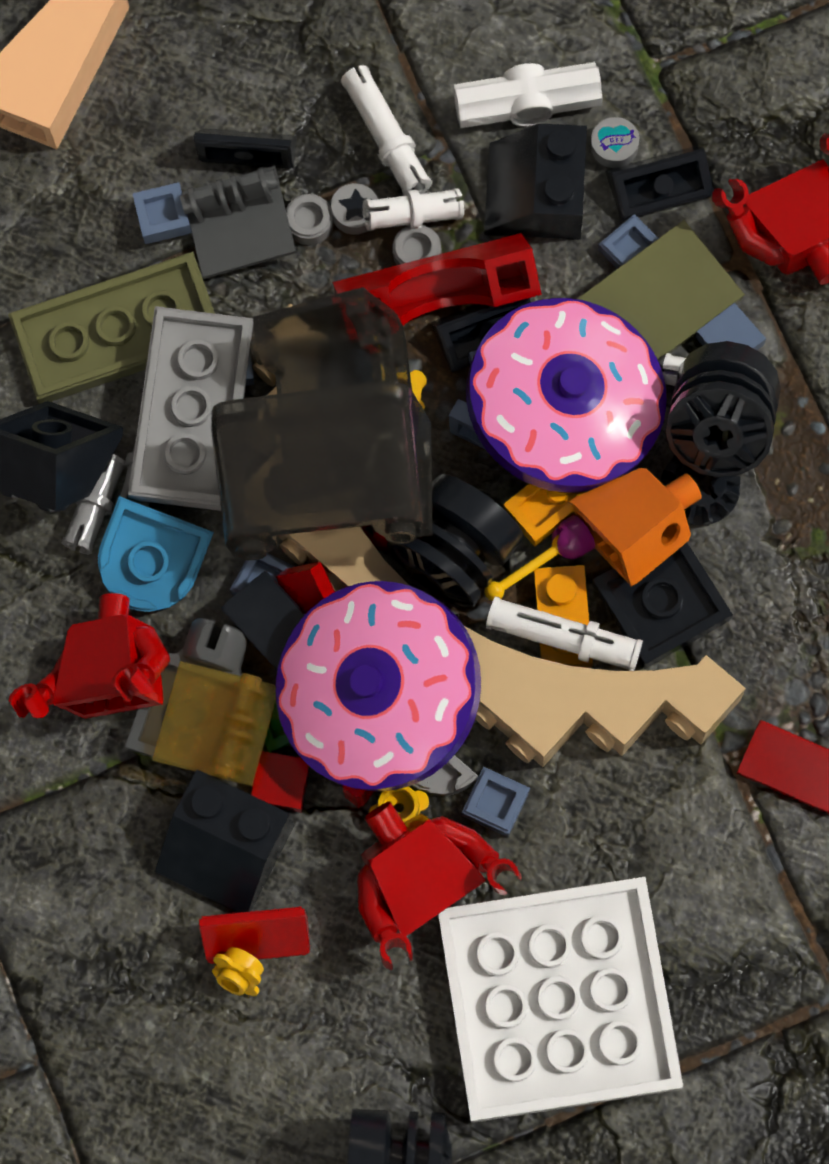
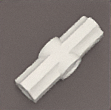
[454,62,603,128]

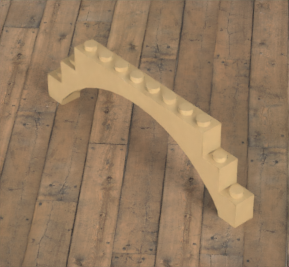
[240,304,746,767]

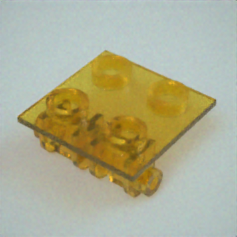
[152,661,276,786]

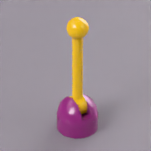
[484,515,595,601]

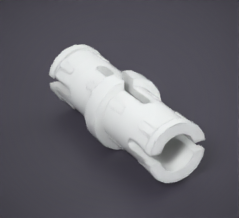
[362,188,464,231]

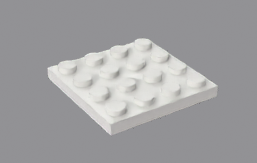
[438,877,683,1123]

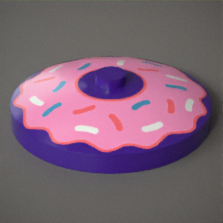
[466,298,667,493]
[276,581,481,791]

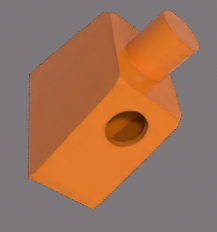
[570,468,702,587]

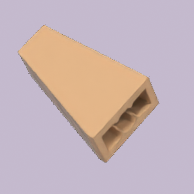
[0,0,129,149]

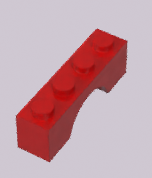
[332,233,542,345]

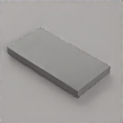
[128,306,254,512]

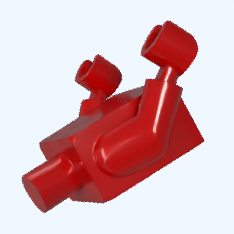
[711,133,829,285]
[9,593,170,719]
[357,802,522,970]

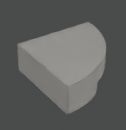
[410,755,478,796]

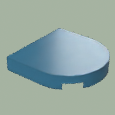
[98,496,214,612]

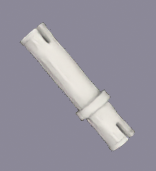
[341,65,432,195]
[486,596,643,671]

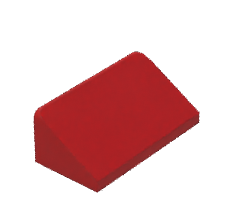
[736,720,829,814]
[199,907,310,964]

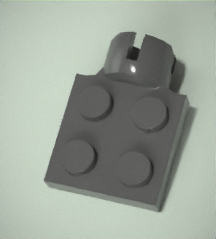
[125,618,258,781]

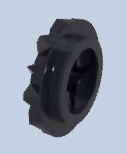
[661,455,741,525]

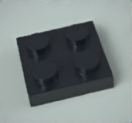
[592,543,733,669]

